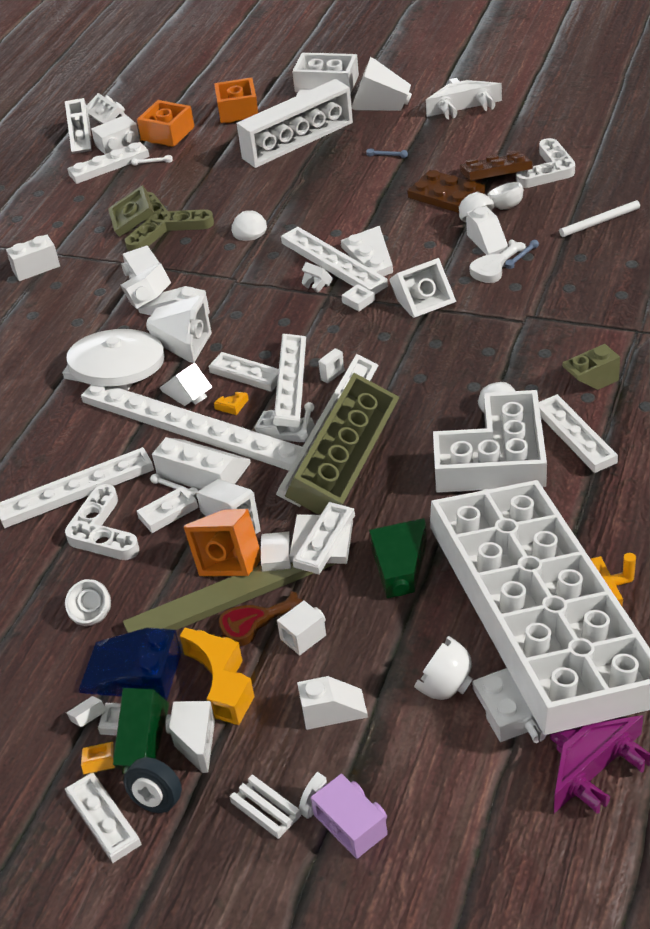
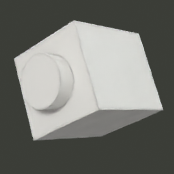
[277,601,326,656]

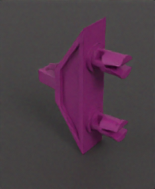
[550,715,650,814]

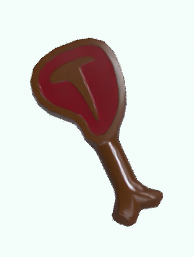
[219,591,304,647]

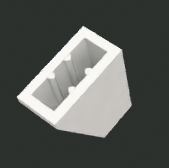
[196,479,261,534]

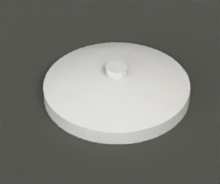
[67,329,164,386]

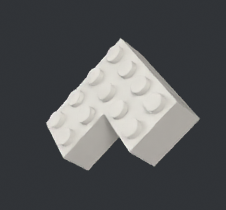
[433,390,547,492]

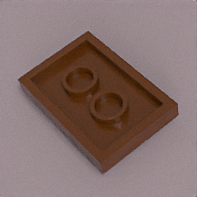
[459,151,533,181]
[407,170,485,213]

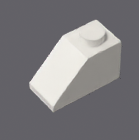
[466,206,508,255]
[121,262,171,309]
[160,363,212,406]
[297,676,368,730]
[166,701,215,773]

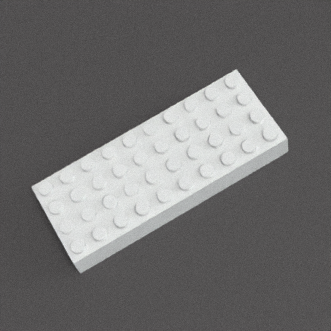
[430,480,650,735]

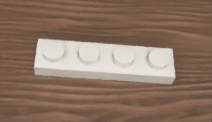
[67,142,149,184]
[539,394,618,473]

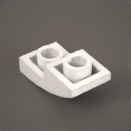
[254,410,315,442]

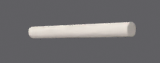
[559,200,640,237]

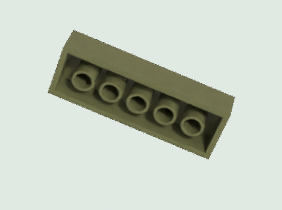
[285,373,399,515]

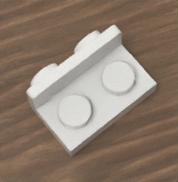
[87,93,126,124]

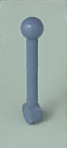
[366,149,408,158]
[505,240,539,269]

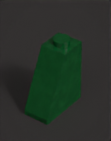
[369,518,427,598]
[113,688,169,775]

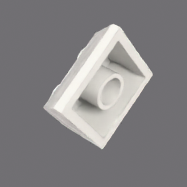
[389,258,456,318]

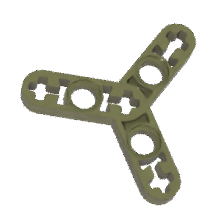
[125,192,214,252]

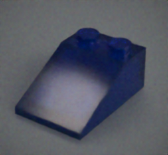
[79,628,182,701]

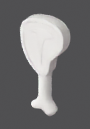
[469,239,526,283]

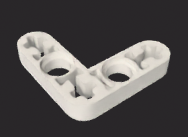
[516,138,575,188]
[65,484,139,560]

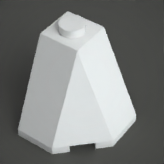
[352,57,412,111]
[146,295,212,363]

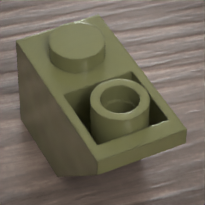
[562,344,620,390]

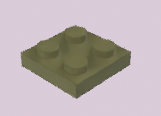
[108,185,154,237]

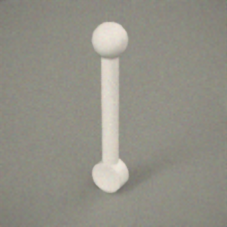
[131,155,173,166]
[297,402,314,440]
[150,474,198,498]

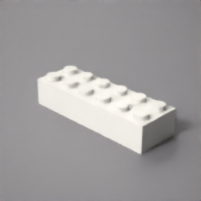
[237,79,353,168]

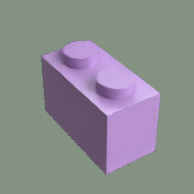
[311,773,388,859]

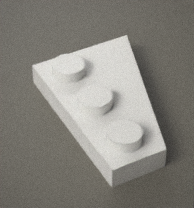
[341,226,393,276]

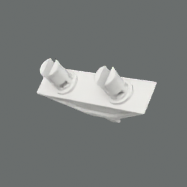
[426,78,502,119]

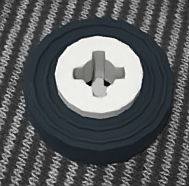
[123,757,182,813]

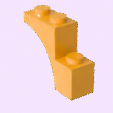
[180,627,255,725]

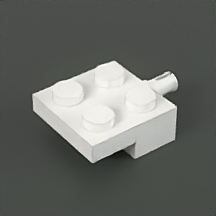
[472,668,546,743]

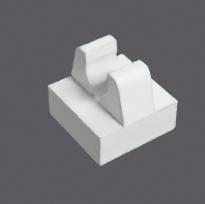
[302,262,333,292]

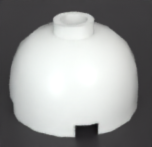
[414,636,473,700]

